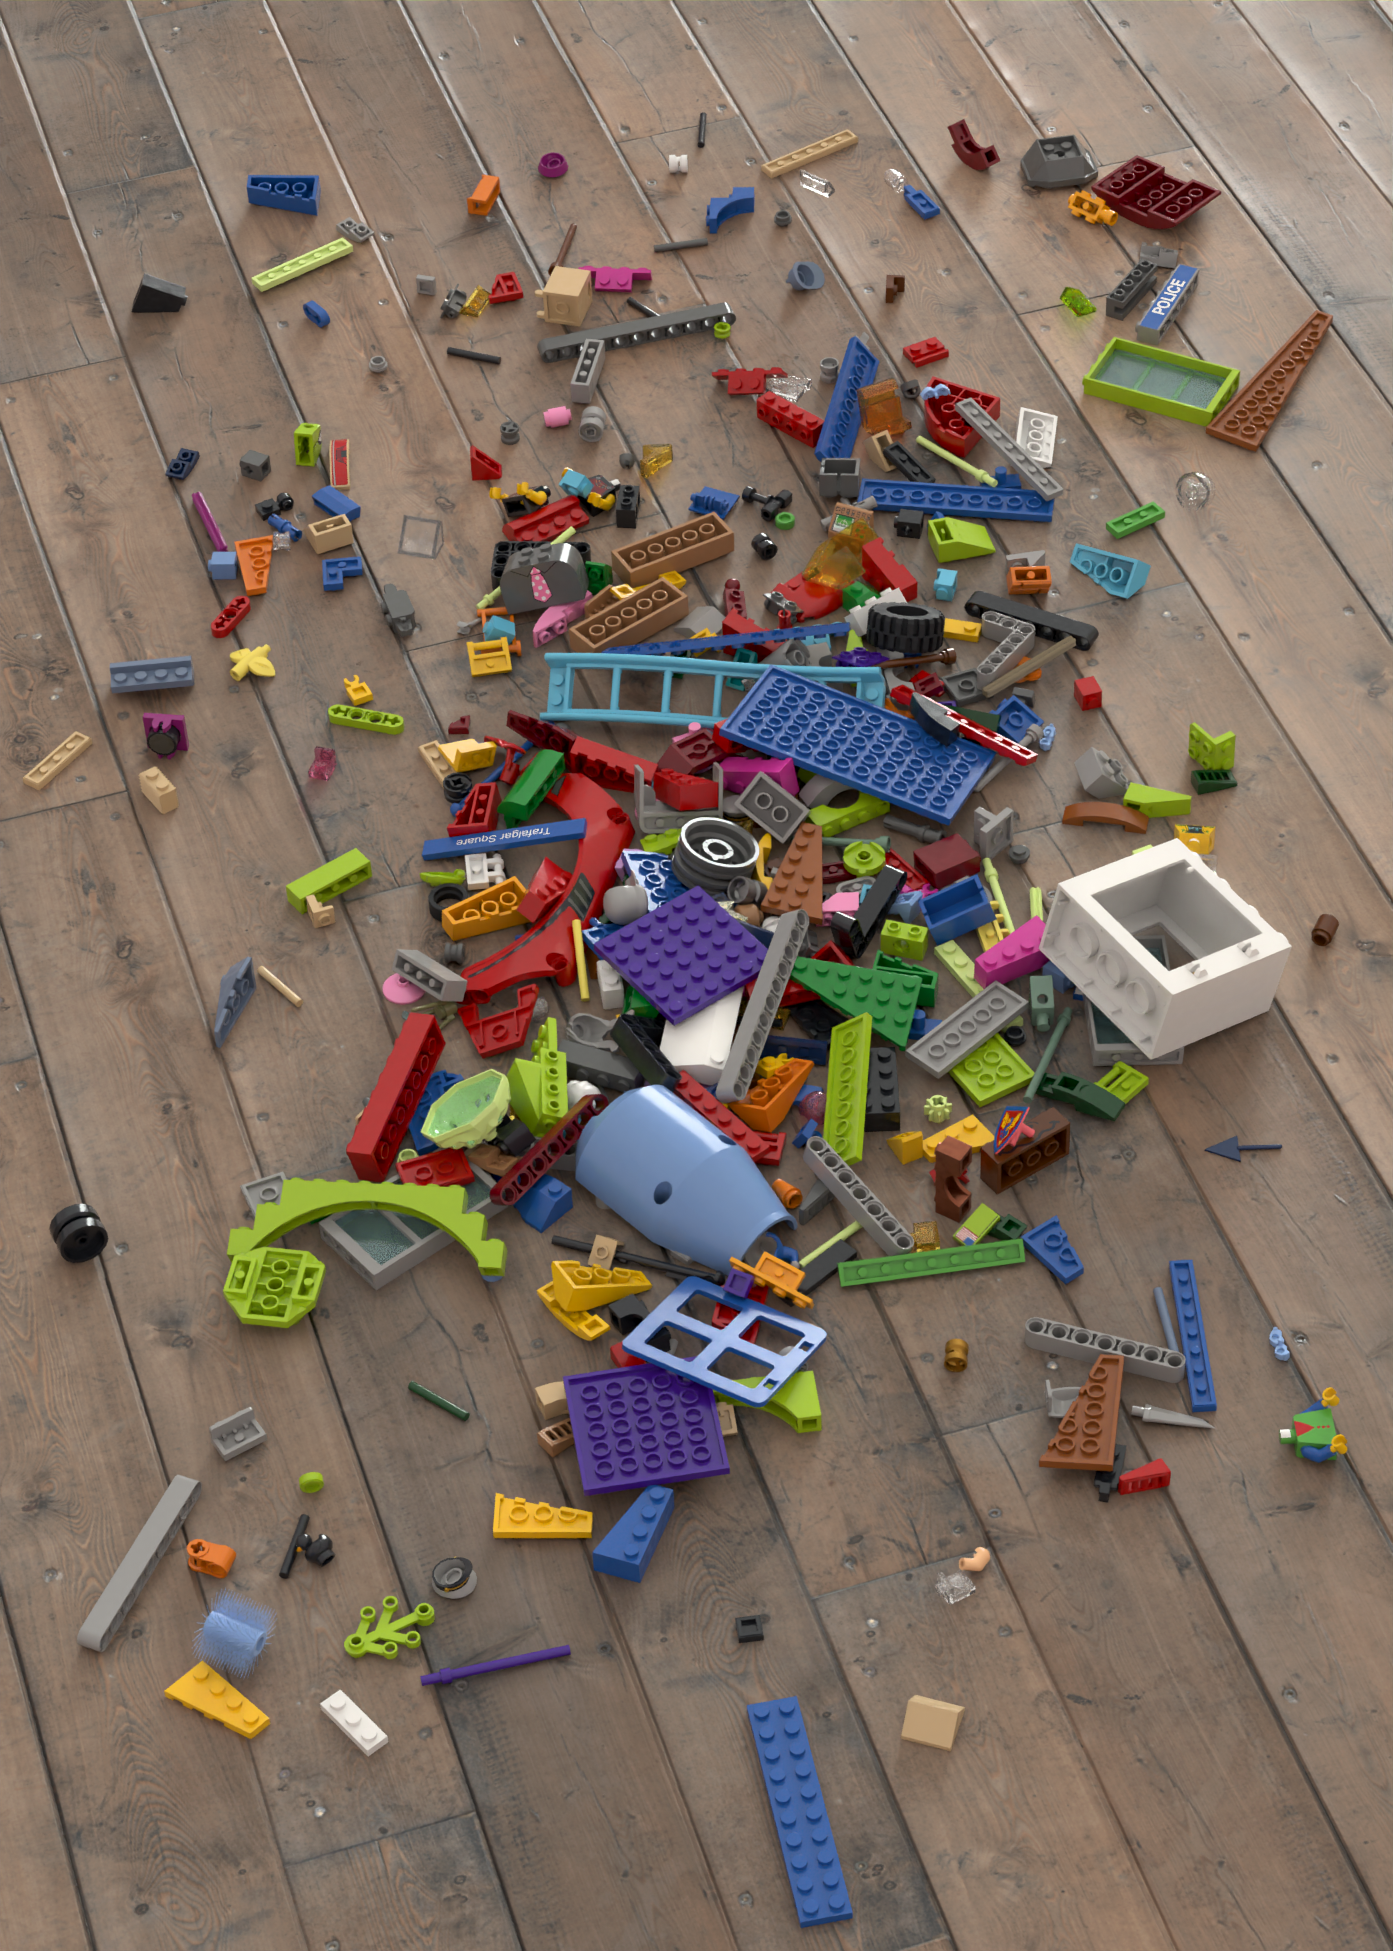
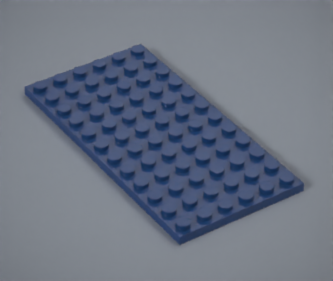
[719,664,997,826]

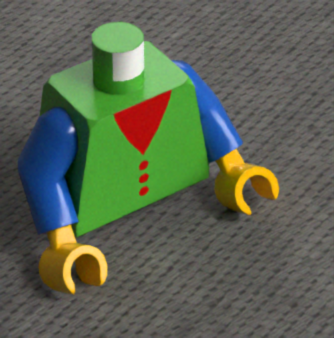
[1279,1387,1348,1463]

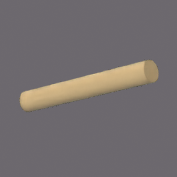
[257,966,303,1007]

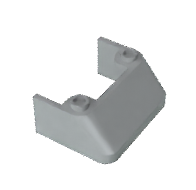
[634,762,723,834]

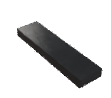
[775,1239,857,1307]

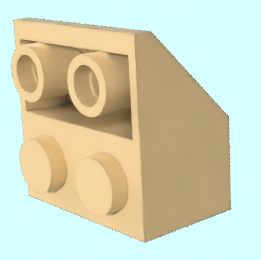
[303,514,354,554]

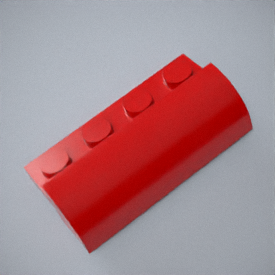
[502,495,590,542]

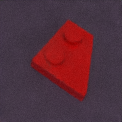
[488,272,524,304]

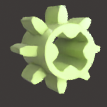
[924,1095,952,1123]

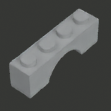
[876,647,915,711]

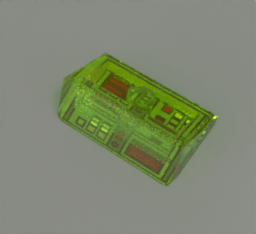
[1060,287,1097,317]

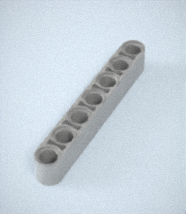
[803,1136,914,1256]
[1025,1317,1186,1383]

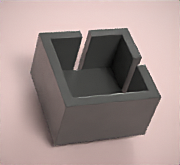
[819,458,861,498]

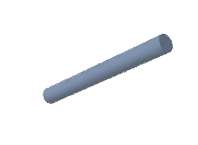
[1153,1287,1179,1352]

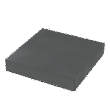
[939,668,994,707]

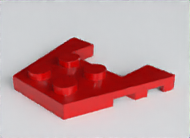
[457,983,539,1059]

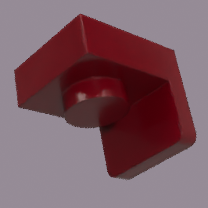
[914,672,944,698]

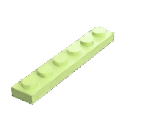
[251,238,353,292]
[934,940,1023,1034]

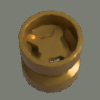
[944,1339,969,1372]

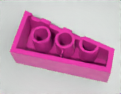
[720,757,799,796]
[974,915,1050,989]

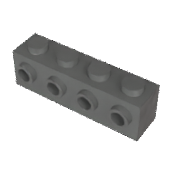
[557,1039,645,1093]

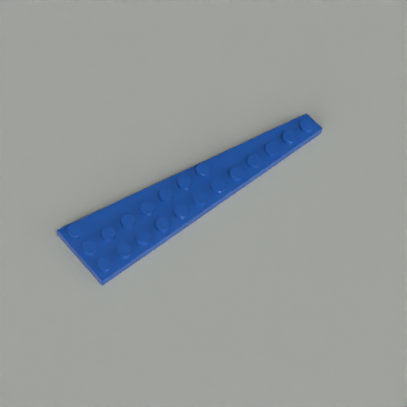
[602,622,851,656]

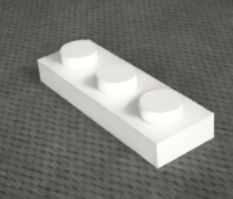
[320,1690,388,1757]

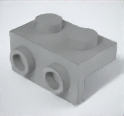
[209,1407,267,1461]

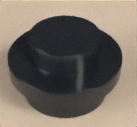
[1004,1026,1026,1046]

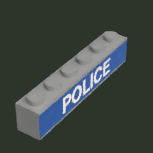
[1135,264,1199,345]

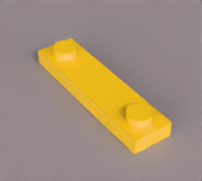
[943,618,982,643]

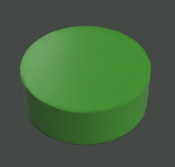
[775,512,795,530]

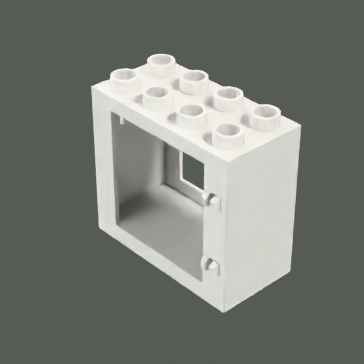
[1039,838,1292,1060]

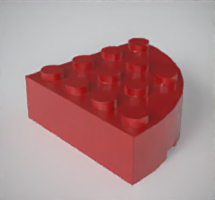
[924,376,1000,458]

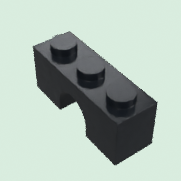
[483,1114,536,1157]
[608,1293,671,1362]

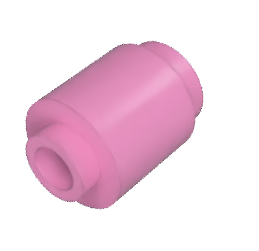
[543,406,572,428]

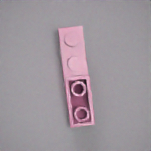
[533,590,593,648]

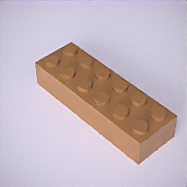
[611,512,735,588]
[569,577,689,653]

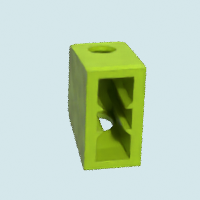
[294,423,322,467]

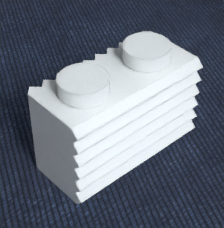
[597,960,624,1010]

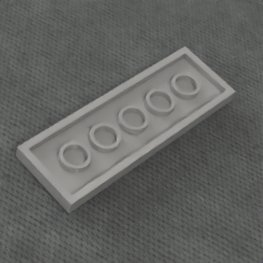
[905,980,1029,1079]

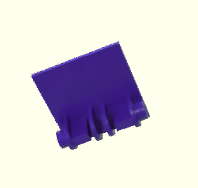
[832,647,890,667]

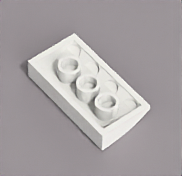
[1014,407,1058,468]

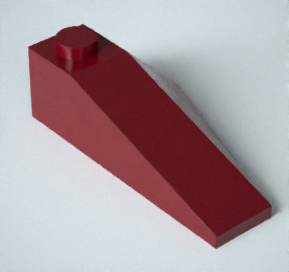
[506,710,583,764]

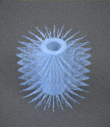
[192,1589,277,1678]

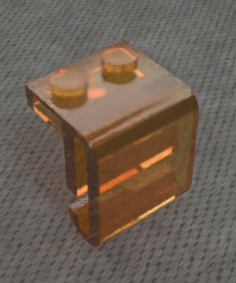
[857,378,912,436]

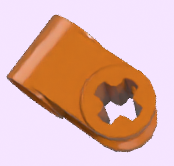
[187,1539,236,1578]

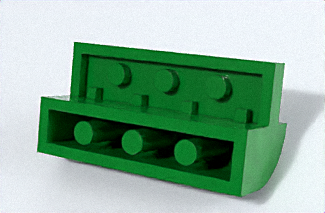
[497,749,565,829]

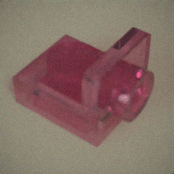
[308,746,337,781]

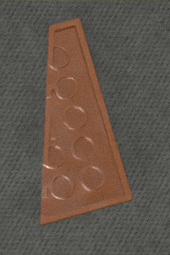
[761,822,823,925]
[1039,1354,1124,1471]

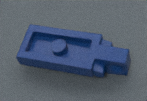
[904,184,940,220]

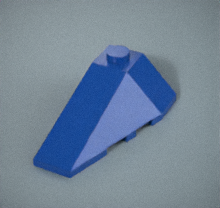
[491,1173,573,1233]

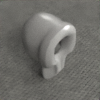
[603,870,648,925]

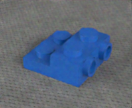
[989,695,1044,744]

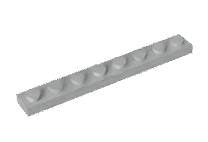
[955,398,1064,501]

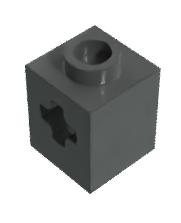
[239,450,271,481]

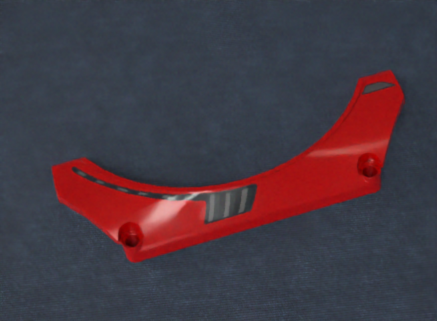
[456,773,635,1005]

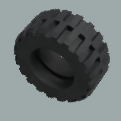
[866,602,945,654]

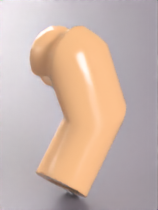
[959,1547,990,1572]

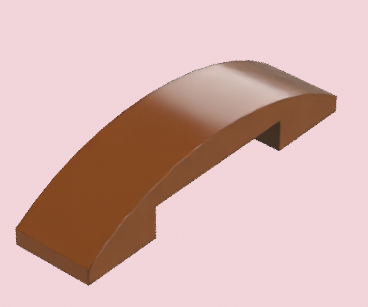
[1062,802,1149,834]

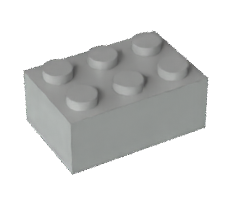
[734,771,812,844]

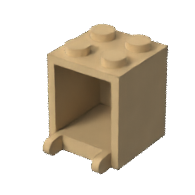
[535,266,592,326]

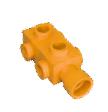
[1068,190,1118,226]

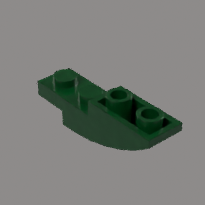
[1036,1072,1126,1121]

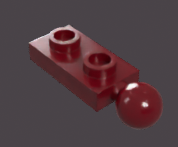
[723,578,747,619]

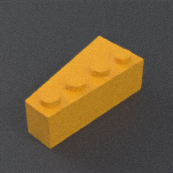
[442,876,531,941]

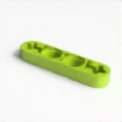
[328,704,405,735]

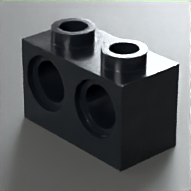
[616,485,641,529]

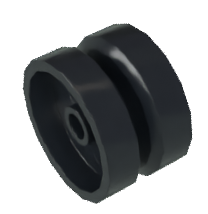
[49,1204,108,1263]

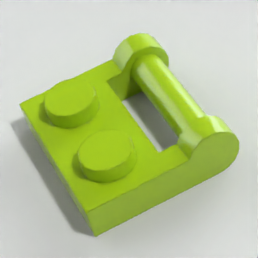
[1094,1061,1149,1104]

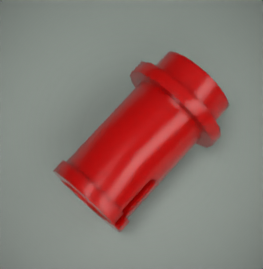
[777,609,793,629]

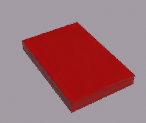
[395,1147,475,1187]

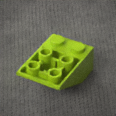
[928,517,996,563]

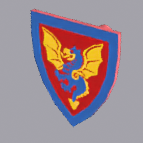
[994,1106,1035,1154]

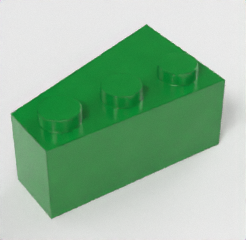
[872,950,939,1007]

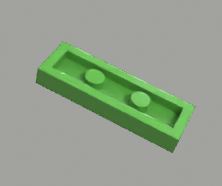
[1106,501,1165,539]

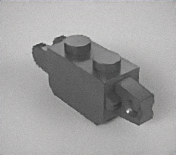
[380,583,416,637]

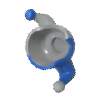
[743,1231,800,1269]

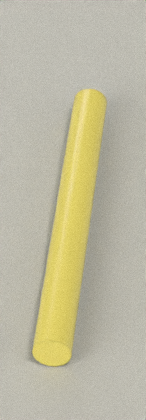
[572,919,590,1002]

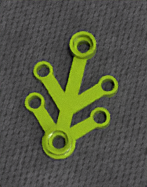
[344,1596,435,1659]

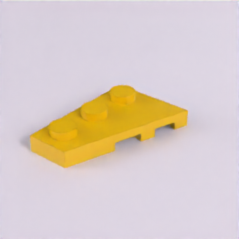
[923,1114,995,1163]

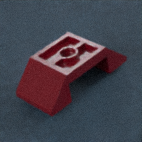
[657,728,744,776]

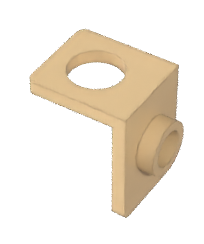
[588,1234,625,1270]

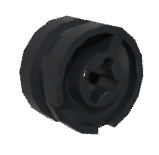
[443,772,472,804]

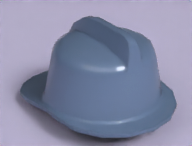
[786,261,825,291]

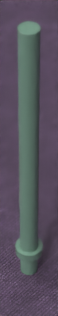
[1023,1007,1073,1104]

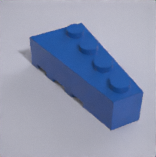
[246,175,321,216]

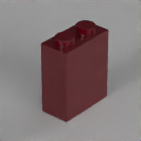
[913,833,981,889]

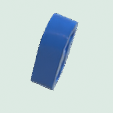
[303,300,330,328]

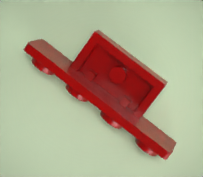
[712,367,788,395]

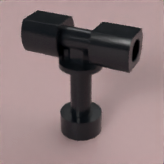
[742,486,792,521]

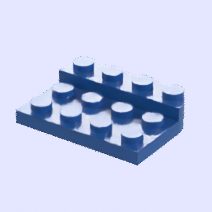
[409,1070,464,1156]

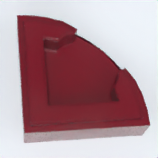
[448,715,471,734]

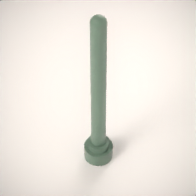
[790,836,891,853]

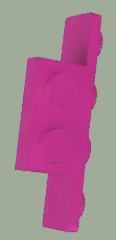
[579,266,652,292]

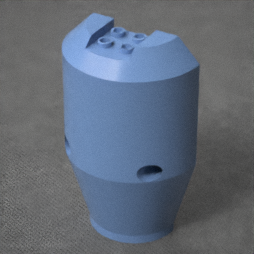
[575,1085,797,1276]

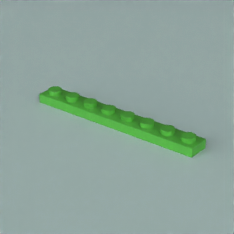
[837,1238,1026,1287]

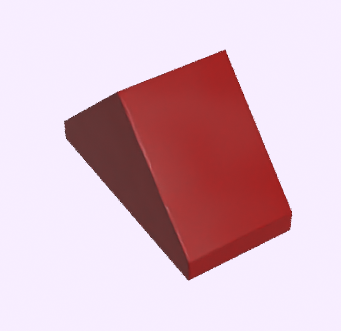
[470,445,502,481]

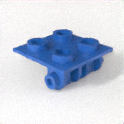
[688,486,740,520]

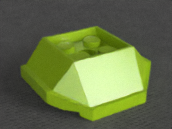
[223,1247,326,1328]

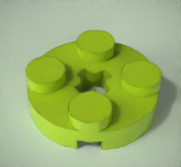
[843,841,885,878]

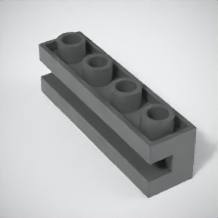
[1106,259,1158,321]

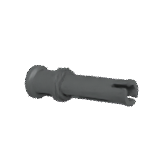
[883,814,947,844]

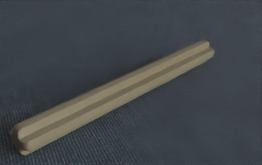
[982,636,1076,698]

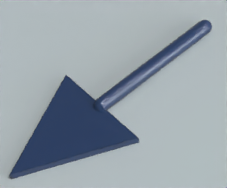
[1205,1136,1282,1162]

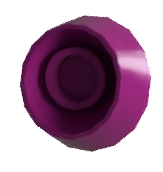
[538,152,569,177]

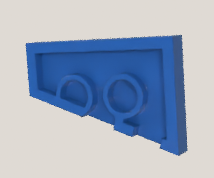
[1021,1215,1084,1284]

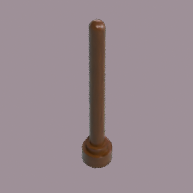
[548,223,577,276]
[871,648,957,669]

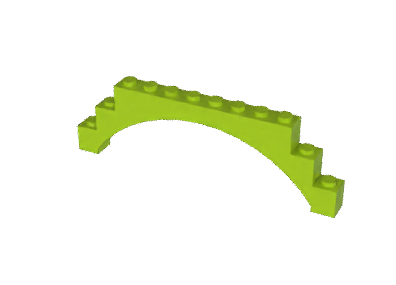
[227,1177,508,1276]

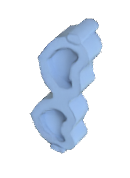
[920,384,951,400]
[1039,723,1056,751]
[1269,1327,1290,1361]

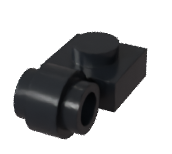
[255,492,294,521]

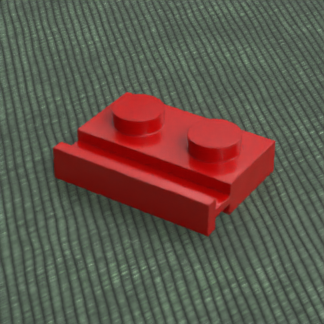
[903,337,949,368]

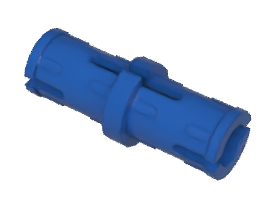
[268,514,302,542]

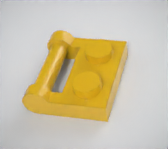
[466,637,512,677]

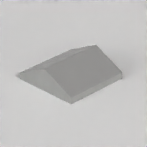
[674,606,726,638]

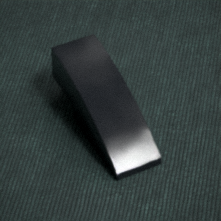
[909,692,960,747]

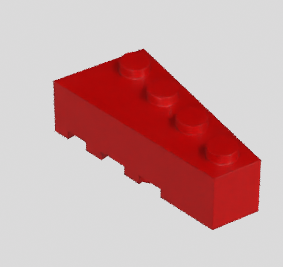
[570,736,659,793]
[517,857,573,923]

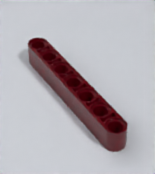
[489,1094,609,1206]

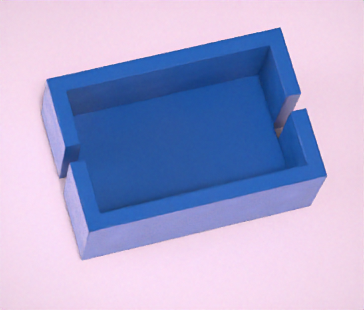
[918,874,997,946]

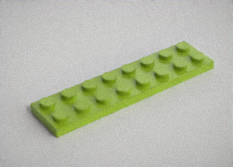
[823,1012,872,1166]

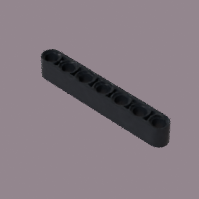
[964,591,1099,651]

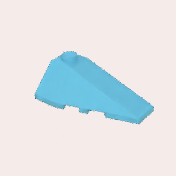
[1070,543,1151,599]

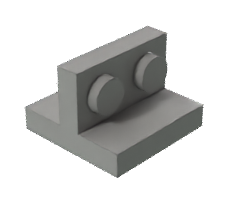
[974,807,1014,861]

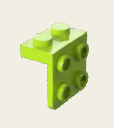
[1188,722,1236,770]

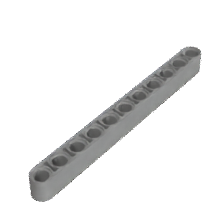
[716,909,809,1104]

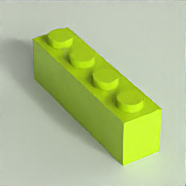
[286,848,372,915]

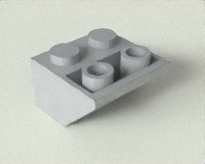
[1074,747,1128,799]

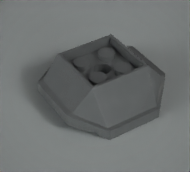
[1020,135,1098,188]

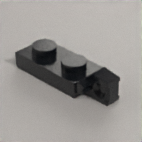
[1094,1444,1126,1503]

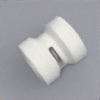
[669,155,688,173]

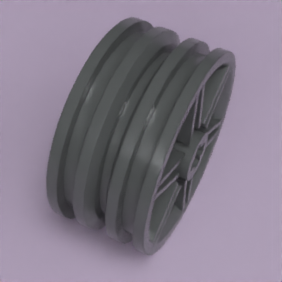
[671,817,760,898]

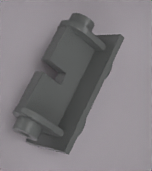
[440,284,467,318]
[763,591,804,624]
[798,928,819,958]

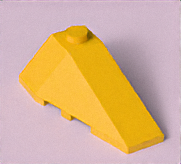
[551,1260,652,1312]

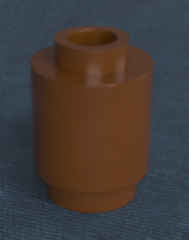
[1311,914,1339,946]

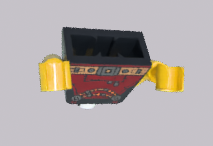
[562,468,621,517]
[489,482,551,517]

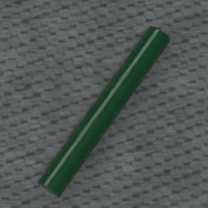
[408,1381,470,1421]

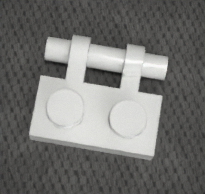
[465,853,506,890]

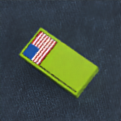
[953,1203,1000,1246]

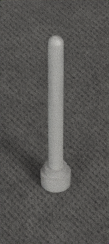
[973,724,1044,792]

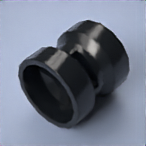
[751,533,778,560]

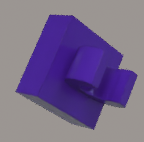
[723,1268,755,1299]

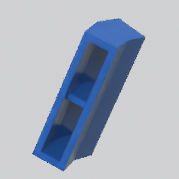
[312,485,361,522]

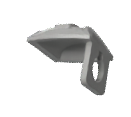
[1044,1380,1081,1418]

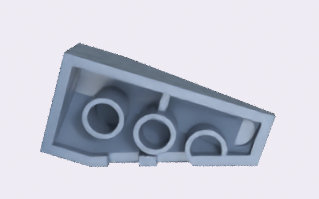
[214,957,256,1048]

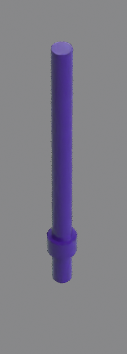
[420,1645,571,1686]

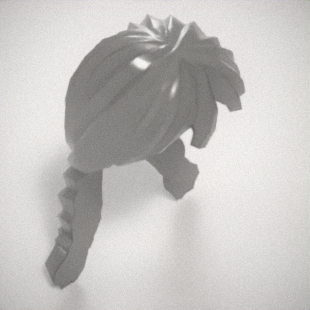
[566,1010,635,1054]

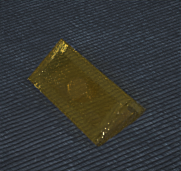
[459,285,491,318]

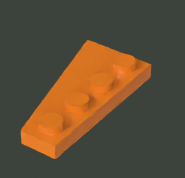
[234,535,274,596]

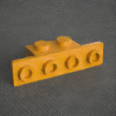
[729,1251,814,1309]

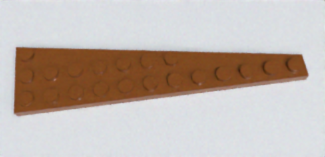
[1206,310,1333,452]

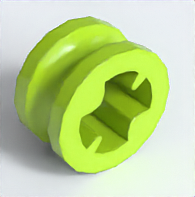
[714,322,731,339]

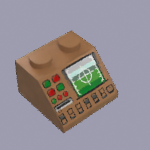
[828,502,874,555]

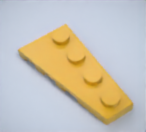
[493,1493,593,1538]
[164,1660,270,1739]

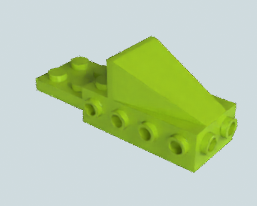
[506,1017,568,1137]

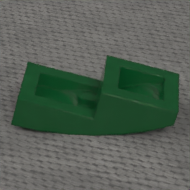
[987,1211,1028,1240]

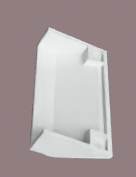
[659,986,744,1087]

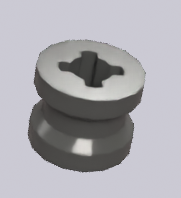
[500,421,520,445]
[444,942,465,964]

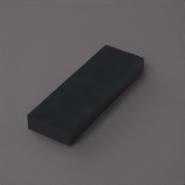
[882,441,936,483]

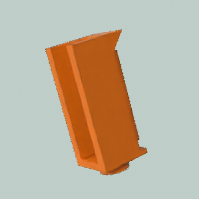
[467,175,500,216]

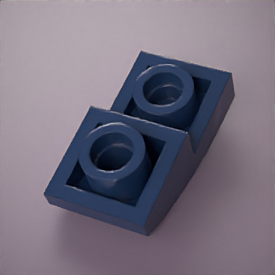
[165,448,200,480]

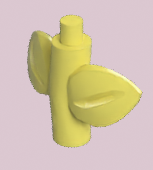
[230,644,275,681]

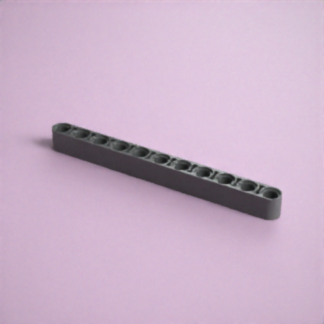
[537,302,736,363]

